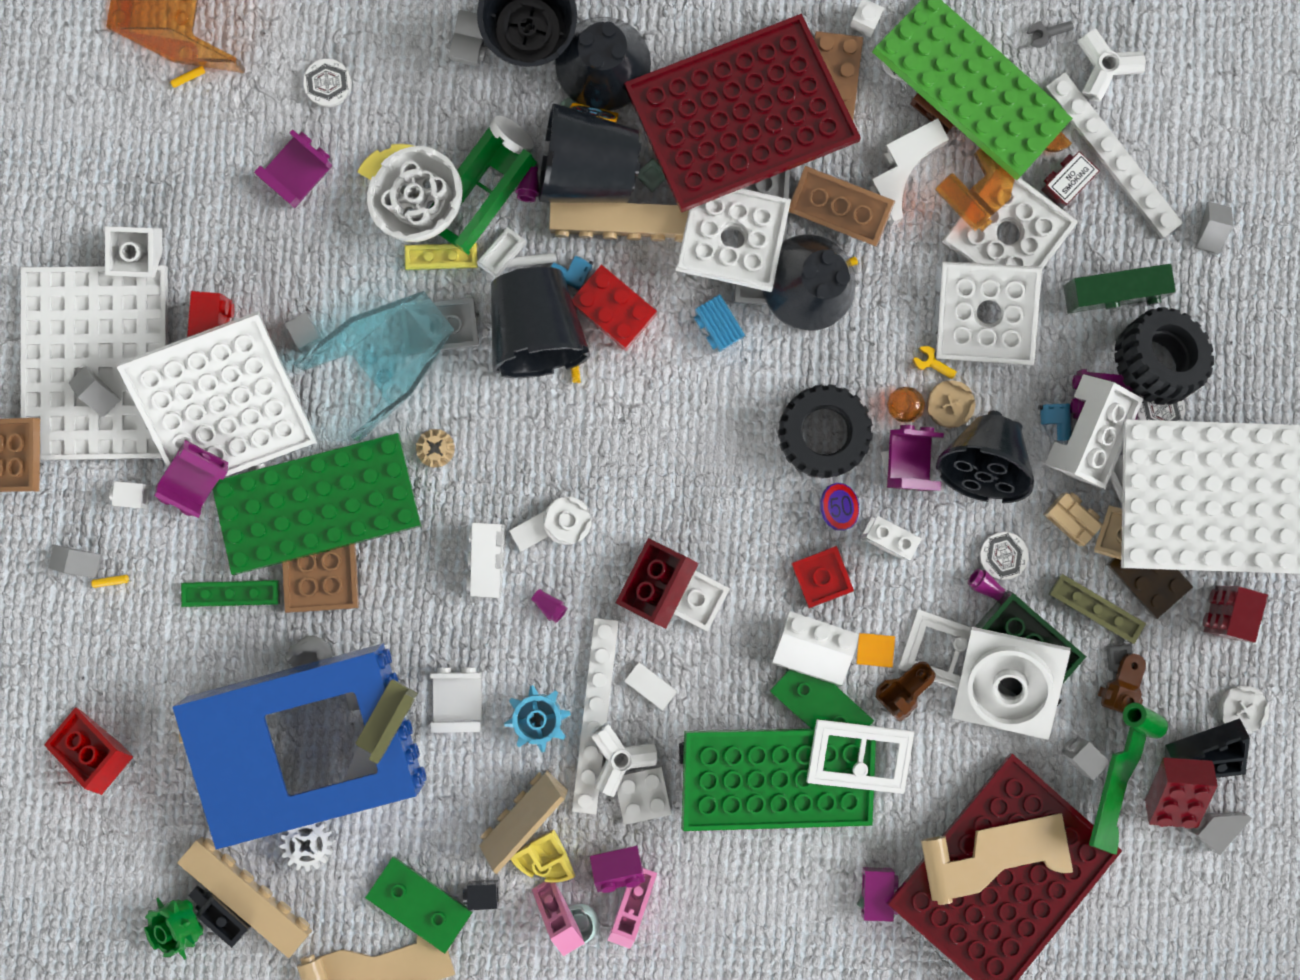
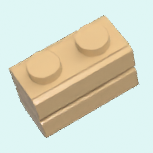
[1043,492,1103,547]

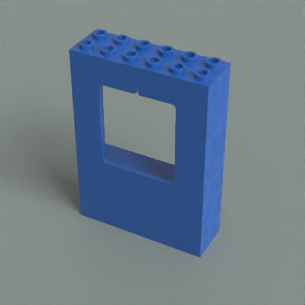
[172,643,427,850]

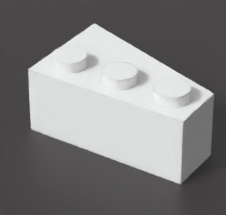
[466,523,506,598]

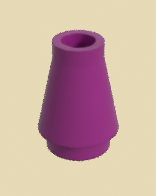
[515,166,539,203]
[968,568,1005,601]
[531,589,568,623]

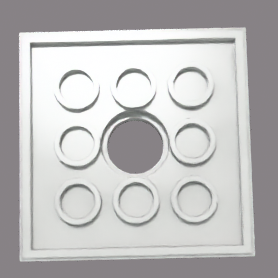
[942,165,1078,269]
[676,189,791,292]
[936,261,1042,365]
[952,627,1070,740]

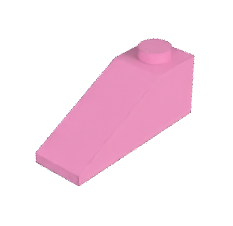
[607,868,657,949]
[532,882,585,956]

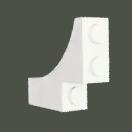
[869,119,949,226]

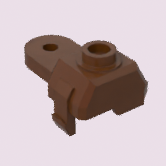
[1097,653,1146,714]
[875,662,936,721]

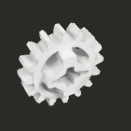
[279,823,334,872]

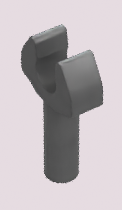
[1027,21,1073,48]

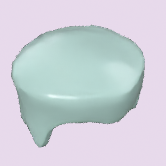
[568,904,600,943]

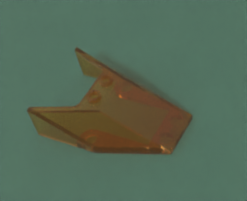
[106,0,245,73]

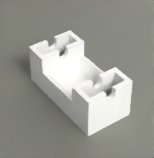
[1045,374,1143,489]

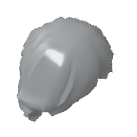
[285,635,333,667]

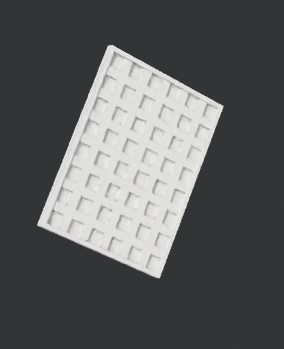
[21,266,168,460]
[1121,419,1300,574]

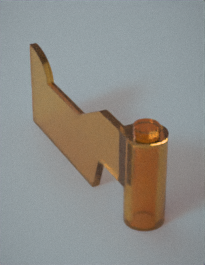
[935,132,1072,232]

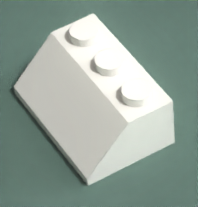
[772,611,859,686]

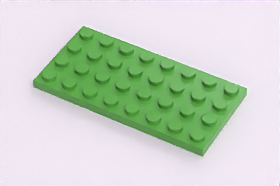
[872,0,1073,180]

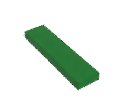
[181,580,280,607]

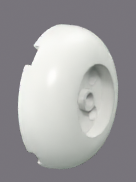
[367,146,462,242]

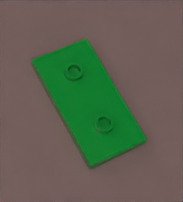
[769,669,874,729]
[365,856,474,954]

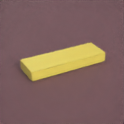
[405,243,478,270]

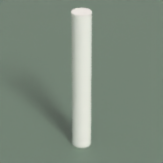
[506,253,557,268]

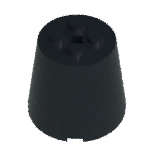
[477,0,577,67]
[538,104,641,203]
[491,267,590,378]

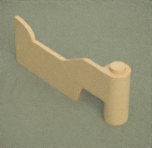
[921,813,1073,905]
[297,935,456,980]

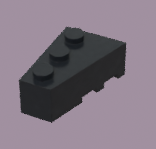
[1164,718,1250,778]

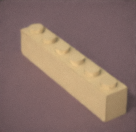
[549,203,689,242]
[177,837,312,958]

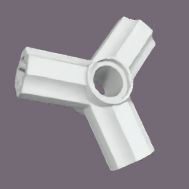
[1077,29,1146,102]
[590,723,657,797]

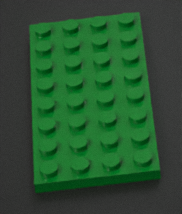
[212,433,422,576]
[681,729,876,831]

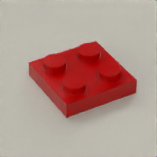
[791,546,854,608]

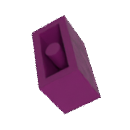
[590,846,645,893]
[861,867,899,922]

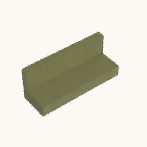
[356,679,418,764]

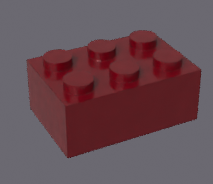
[615,538,699,629]
[1202,585,1268,643]
[1145,757,1218,829]

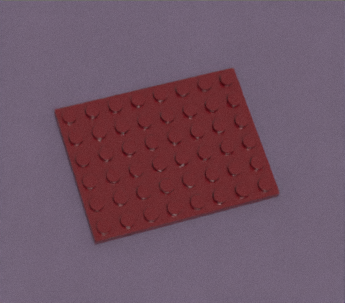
[625,13,861,213]
[886,753,1122,980]

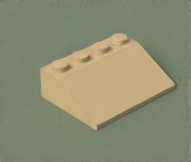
[479,770,568,874]

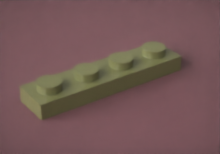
[1048,574,1146,644]

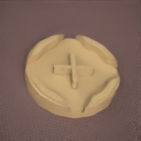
[926,380,976,428]

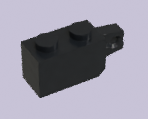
[188,886,251,948]

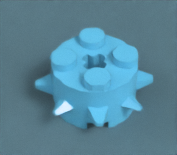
[504,685,571,752]

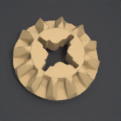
[416,429,455,468]

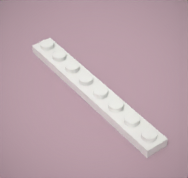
[1044,72,1183,239]
[572,618,619,814]

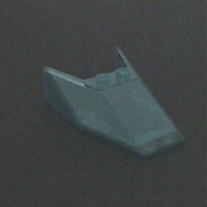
[293,291,454,442]

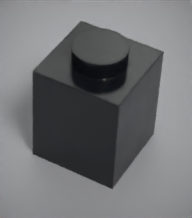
[463,880,499,911]

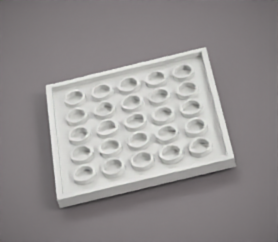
[117,312,317,476]

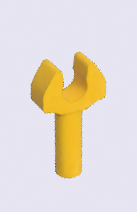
[912,346,957,379]

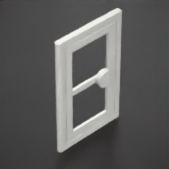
[898,609,1001,689]
[806,719,914,794]

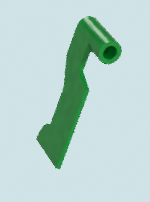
[1089,703,1168,855]

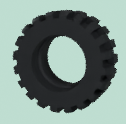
[1114,307,1214,405]
[778,384,873,478]

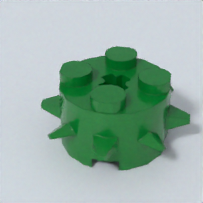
[144,897,204,960]

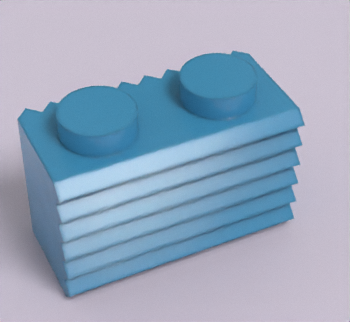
[693,294,745,352]

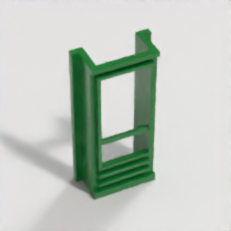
[428,127,537,255]

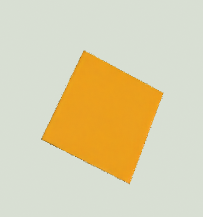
[856,633,895,668]

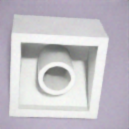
[105,226,162,277]

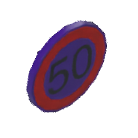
[820,483,859,531]

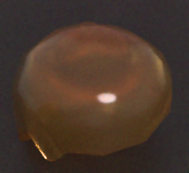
[887,386,926,423]

